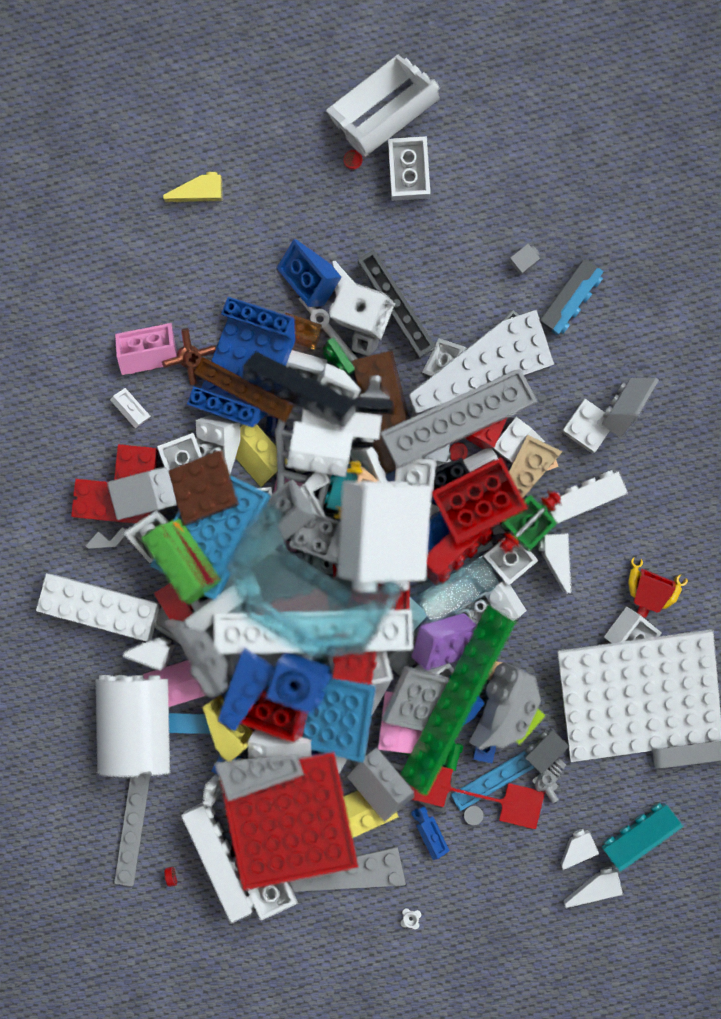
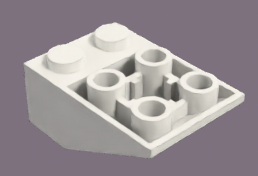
[196,415,240,473]
[454,580,526,624]

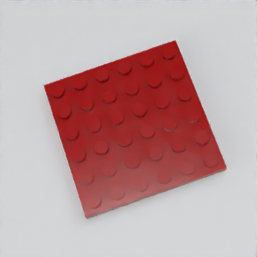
[219,751,359,891]

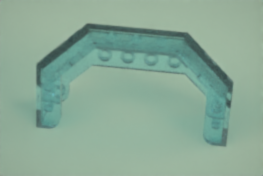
[228,503,404,658]

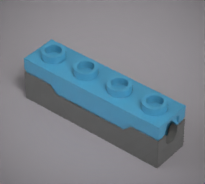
[540,258,604,335]

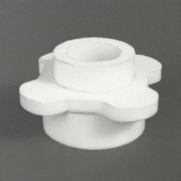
[401,908,421,929]

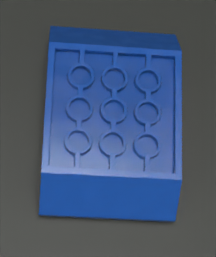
[187,297,295,428]

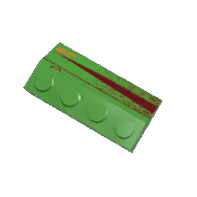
[142,519,222,604]

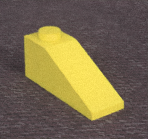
[163,172,222,202]

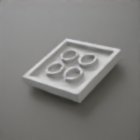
[382,667,450,731]

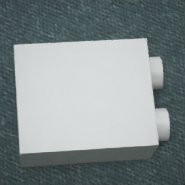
[338,482,431,591]

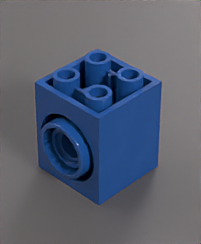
[267,652,331,714]

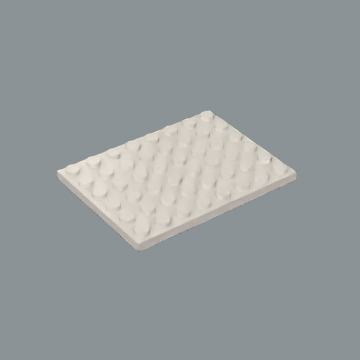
[557,630,721,762]

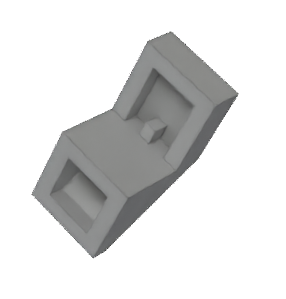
[86,527,127,549]

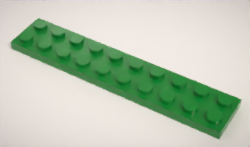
[400,605,516,796]

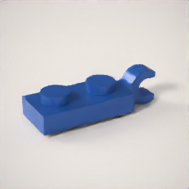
[411,806,450,860]

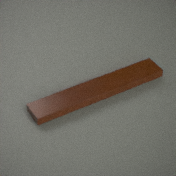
[193,357,295,423]

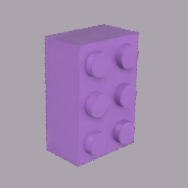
[412,613,477,670]

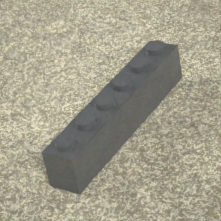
[357,249,436,359]

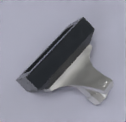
[354,375,395,414]

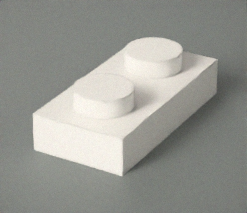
[110,388,151,428]

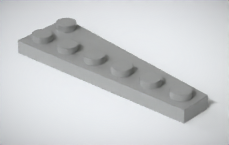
[289,847,406,892]

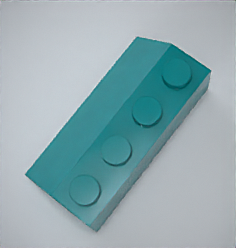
[602,802,684,872]

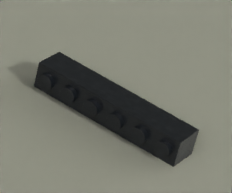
[242,351,357,429]

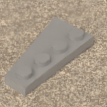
[215,754,303,801]

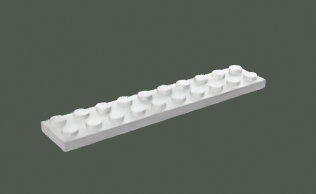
[214,610,413,654]

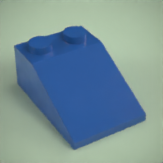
[277,239,342,307]

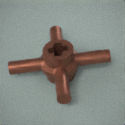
[162,328,216,385]

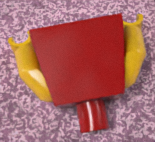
[628,558,688,618]

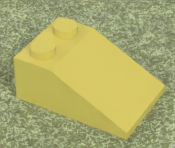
[203,695,254,761]

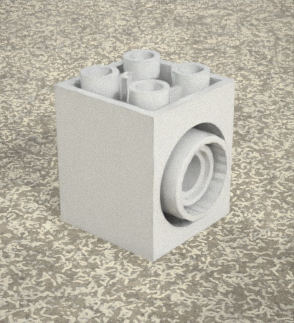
[329,280,395,340]

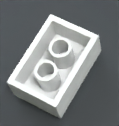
[388,136,430,201]

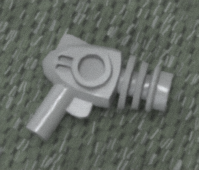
[532,758,566,803]

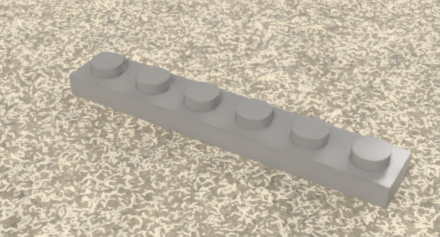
[114,774,151,886]

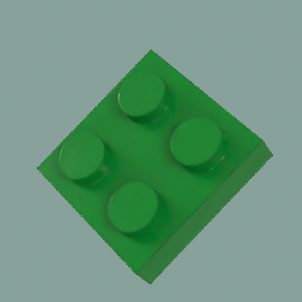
[322,337,355,377]

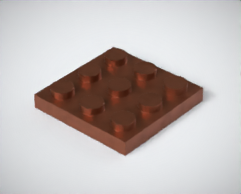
[168,450,239,526]

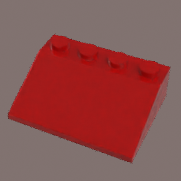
[431,457,528,544]

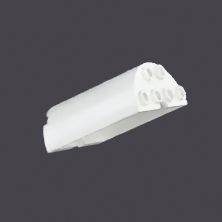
[326,55,440,157]
[96,675,170,776]

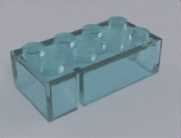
[417,556,499,622]

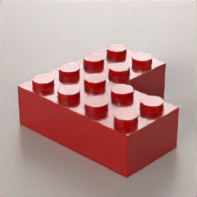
[71,444,159,524]

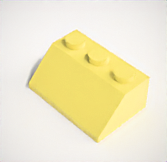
[235,424,288,487]
[344,790,398,838]

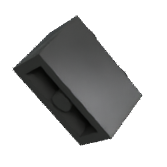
[524,729,569,774]

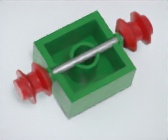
[498,491,562,554]

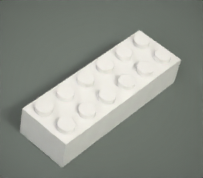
[36,574,161,641]
[182,803,254,923]

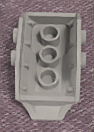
[164,619,234,697]
[469,662,541,749]

